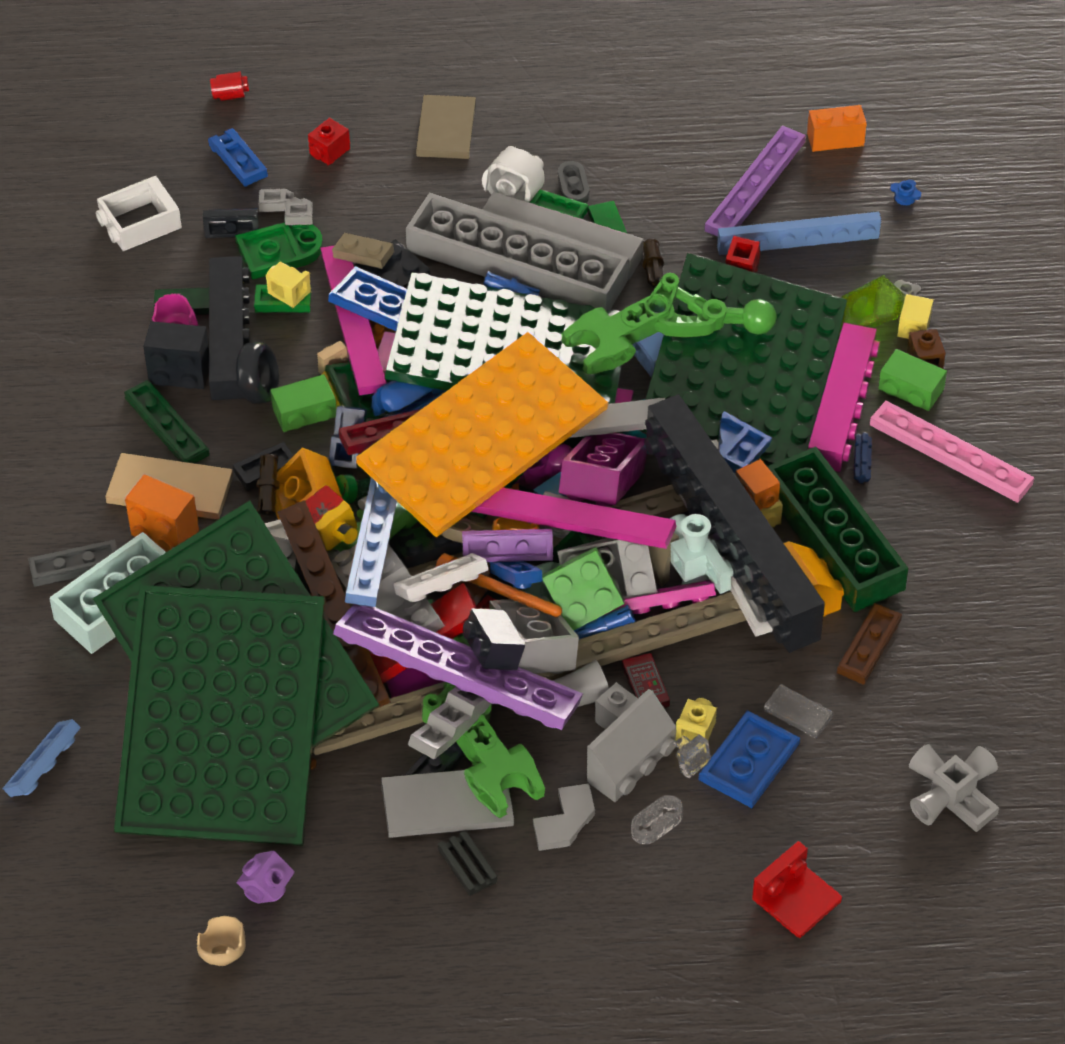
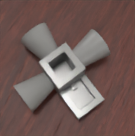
[909,744,999,832]

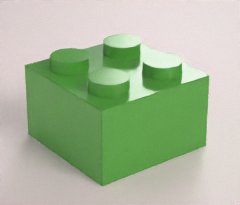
[542,547,625,630]

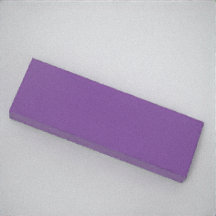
[462,529,553,562]

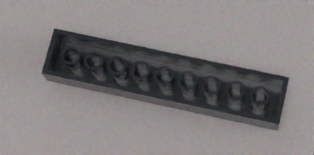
[644,394,825,653]

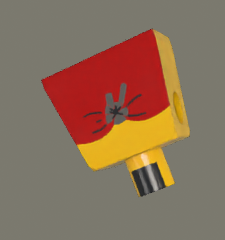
[305,485,358,551]

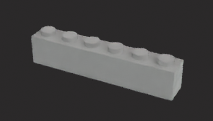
[482,192,643,279]

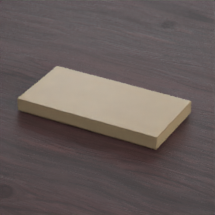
[105,453,233,520]

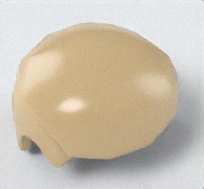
[197,915,246,966]

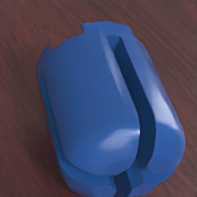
[371,380,446,418]

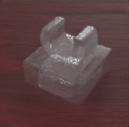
[674,734,711,778]

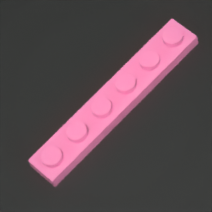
[870,401,1034,503]

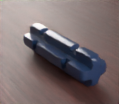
[854,432,872,484]

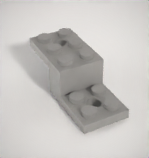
[331,544,445,632]

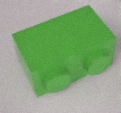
[879,349,947,411]
[271,374,336,432]

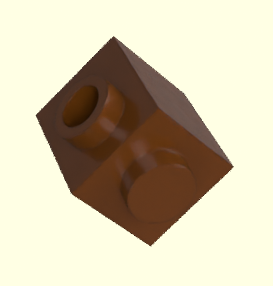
[907,328,946,369]

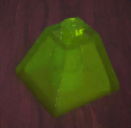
[838,275,905,340]

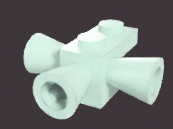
[670,514,733,594]

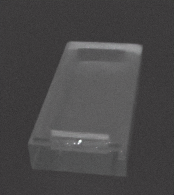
[764,684,833,739]

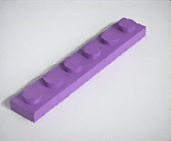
[705,126,806,237]

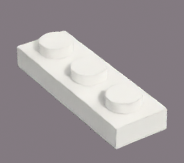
[393,553,488,602]

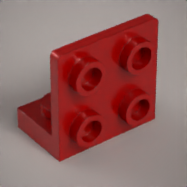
[752,841,842,938]

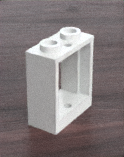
[96,176,182,251]

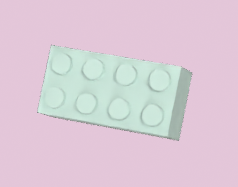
[50,532,166,654]

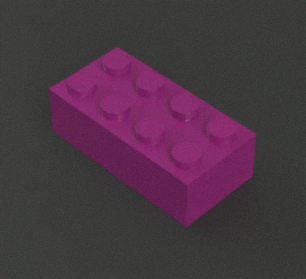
[559,433,647,507]

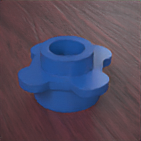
[890,179,921,205]

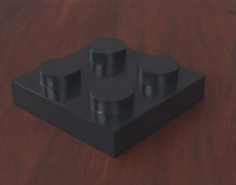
[354,239,430,289]
[389,526,463,568]

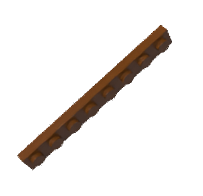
[277,500,391,710]

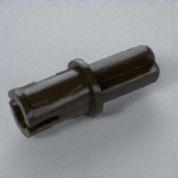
[643,238,664,288]

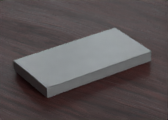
[381,770,514,838]

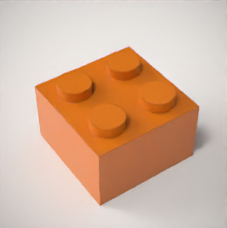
[125,474,199,552]

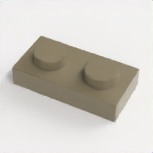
[332,233,394,269]

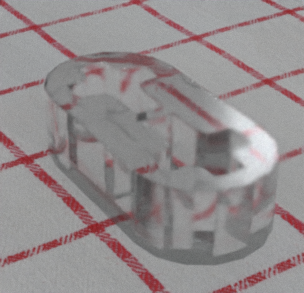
[631,795,683,845]

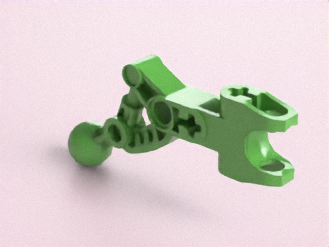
[561,273,777,374]
[422,633,545,818]

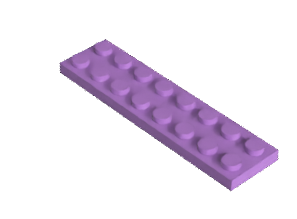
[333,604,583,730]

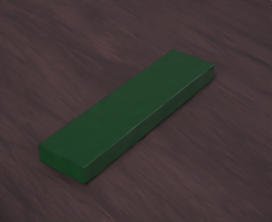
[124,380,210,464]

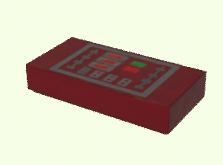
[622,653,670,708]

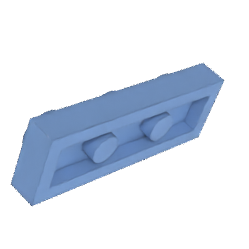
[2,719,81,797]

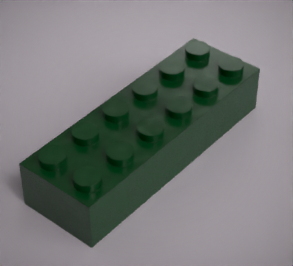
[767,446,909,612]

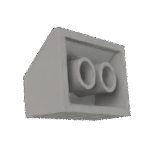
[587,689,677,802]

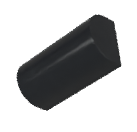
[203,208,259,238]

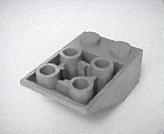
[557,538,657,599]

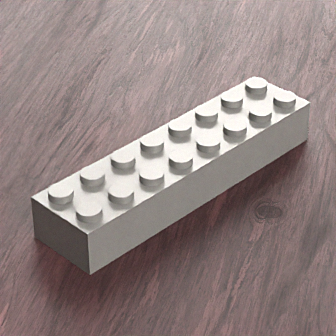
[406,192,629,311]

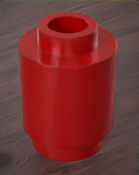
[210,71,249,101]

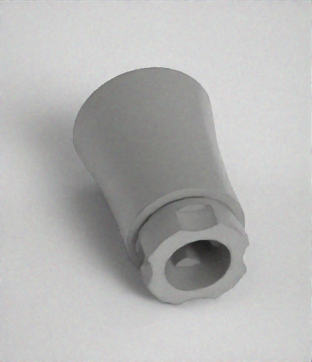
[552,659,609,707]

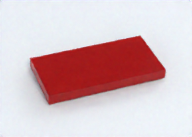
[368,583,477,684]

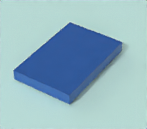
[328,267,407,331]
[699,710,800,808]

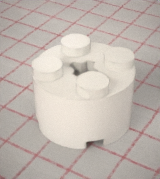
[482,146,545,202]

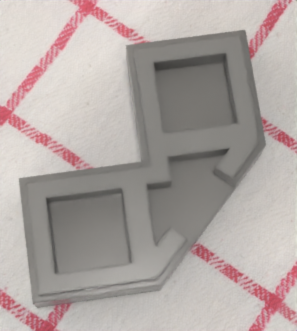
[259,189,313,225]
[533,783,595,851]

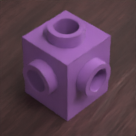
[236,851,295,904]

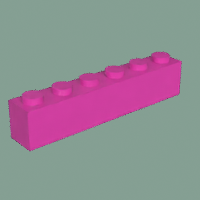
[808,323,880,472]

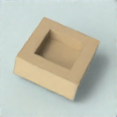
[317,341,348,375]

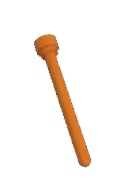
[435,553,562,617]

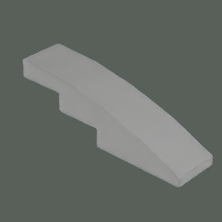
[408,687,492,759]

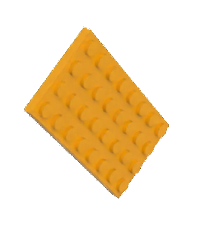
[356,332,608,538]

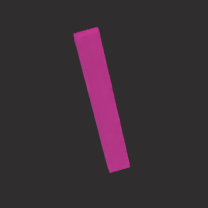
[321,245,387,395]
[471,488,677,549]

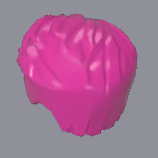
[152,294,198,326]

